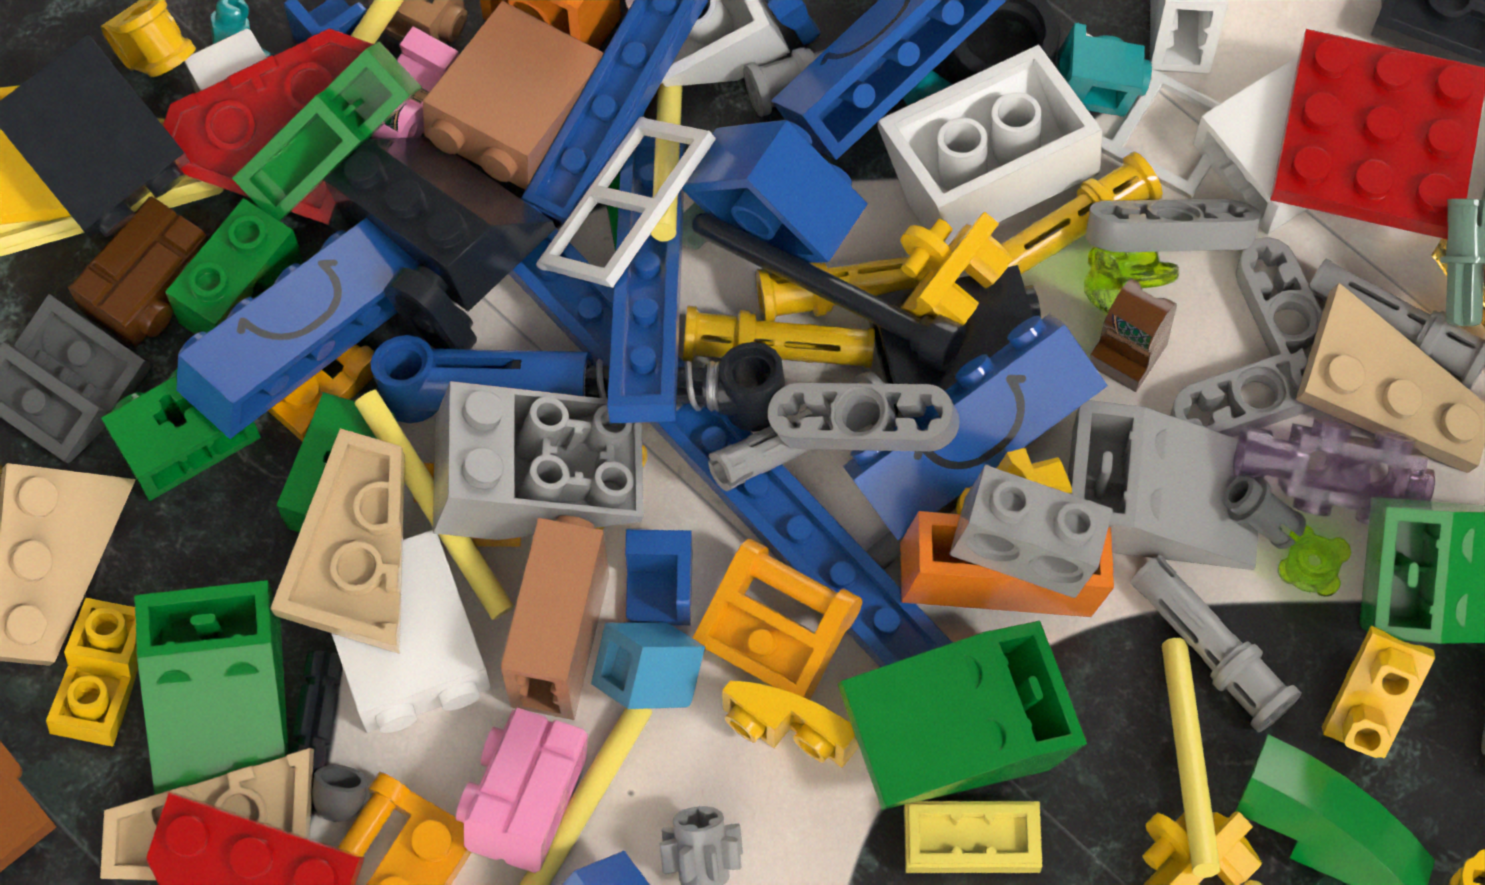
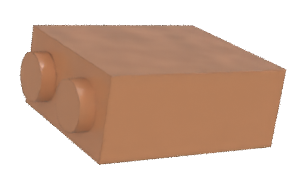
[423,0,604,190]
[500,515,609,720]

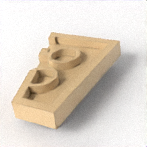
[1296,283,1485,473]
[271,429,405,654]
[0,463,136,666]
[100,748,314,880]

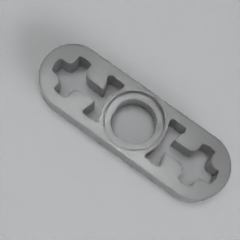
[1085,199,1261,252]
[768,383,960,451]

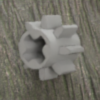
[659,806,743,885]

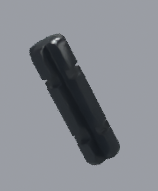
[290,650,343,780]

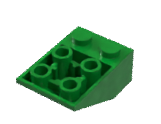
[1359,497,1485,644]
[134,580,289,795]
[837,620,1087,810]

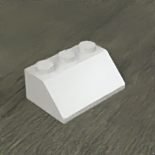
[625,0,790,87]
[878,45,1102,245]

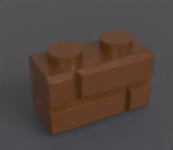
[68,196,209,348]

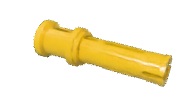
[1001,151,1163,274]
[755,257,930,322]
[683,305,875,368]

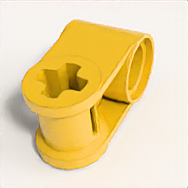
[100,0,196,77]

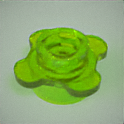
[1277,525,1351,597]

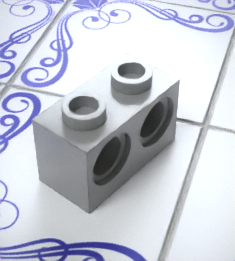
[949,465,1113,598]

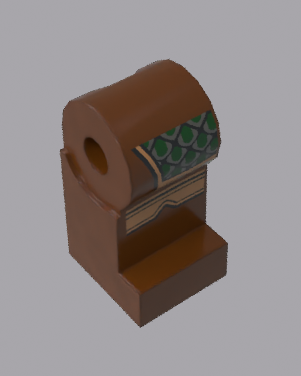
[1089,278,1177,392]

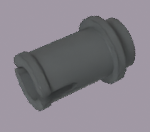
[1224,475,1306,549]

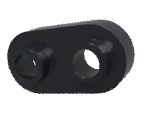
[384,265,477,349]

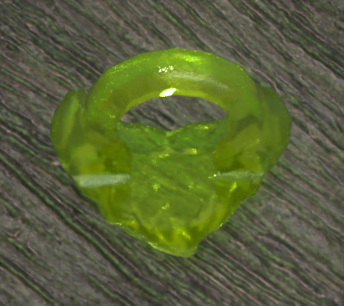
[1084,247,1180,316]

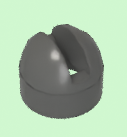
[311,765,368,822]

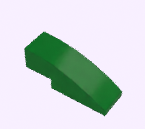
[232,42,422,221]
[1235,734,1435,885]

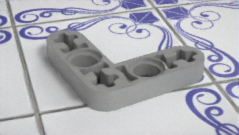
[1170,237,1322,437]

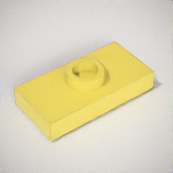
[904,801,1042,873]

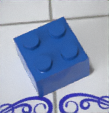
[682,120,868,263]

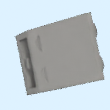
[433,381,644,540]
[1068,400,1264,570]

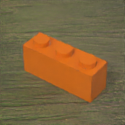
[900,511,1114,617]

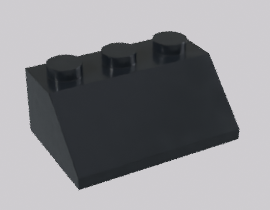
[324,137,556,312]

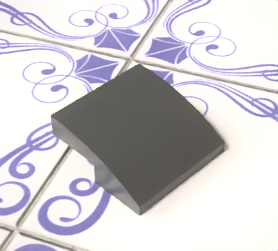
[0,294,154,463]

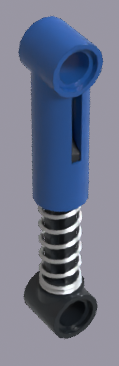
[371,335,785,432]

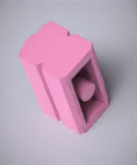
[456,708,588,873]

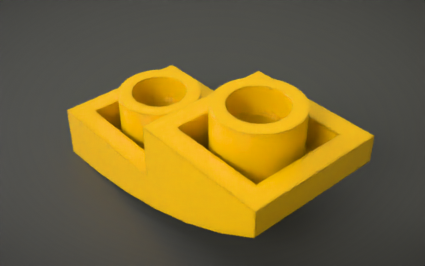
[46,598,138,747]
[722,680,859,768]

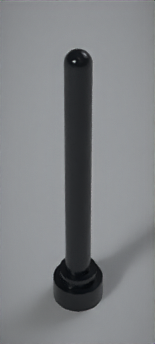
[692,213,966,372]

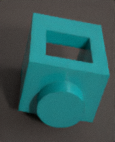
[1057,23,1152,117]

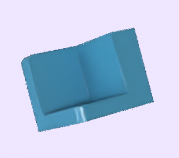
[591,623,705,709]

